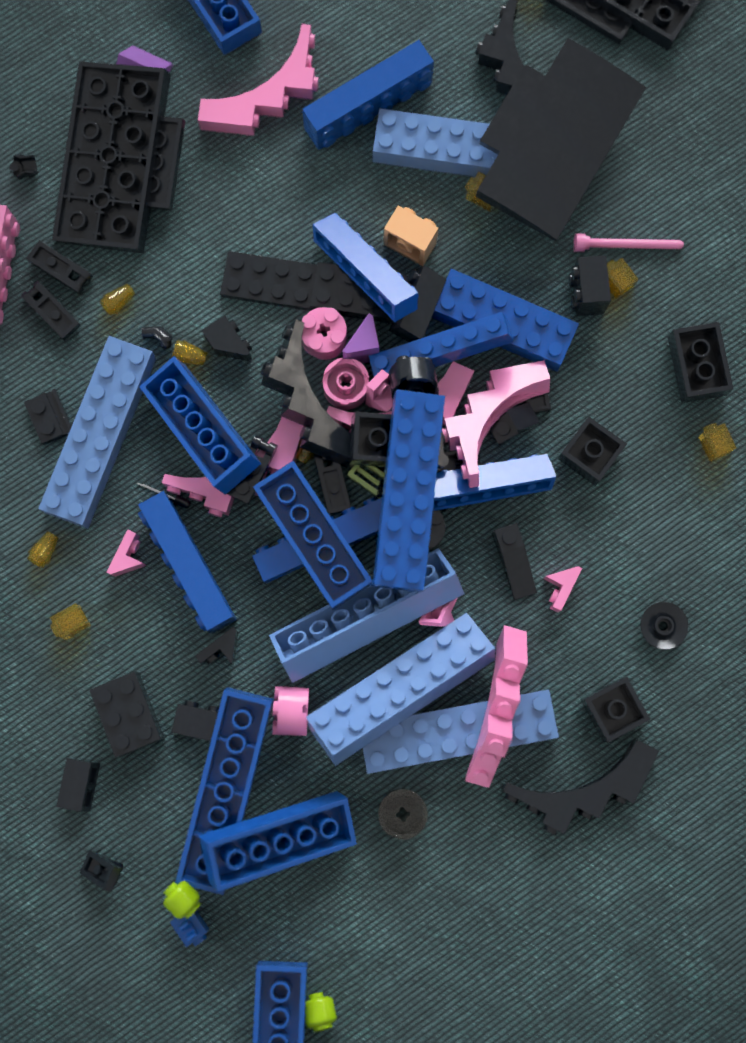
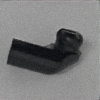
[141,326,173,349]

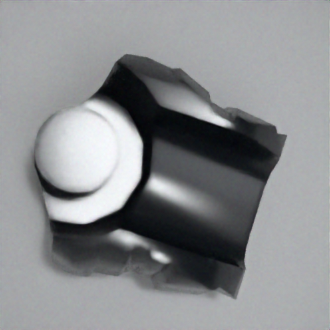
[10,154,38,179]

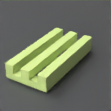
[347,465,385,499]

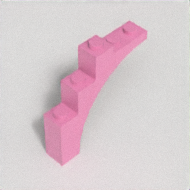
[198,24,319,136]
[442,360,550,488]
[326,361,474,433]
[162,417,304,518]
[466,625,528,788]

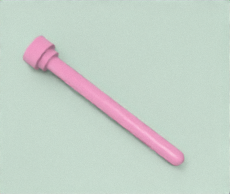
[574,233,684,252]

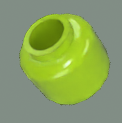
[163,881,201,919]
[305,992,337,1032]

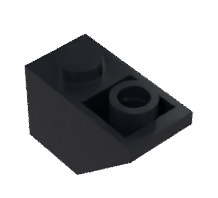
[202,315,253,361]

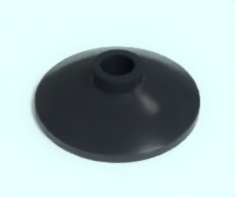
[640,602,688,650]

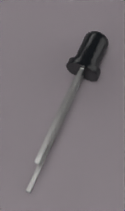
[137,483,191,509]

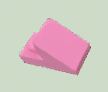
[366,369,393,412]
[107,530,146,577]
[544,566,582,613]
[419,598,457,626]

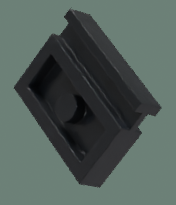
[24,389,72,445]

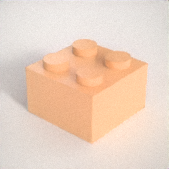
[384,206,439,266]

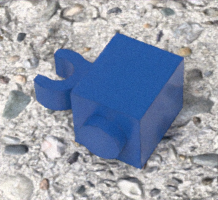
[170,910,209,947]

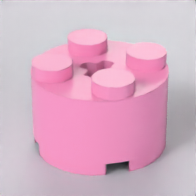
[302,307,347,360]
[323,358,369,411]
[272,686,309,736]

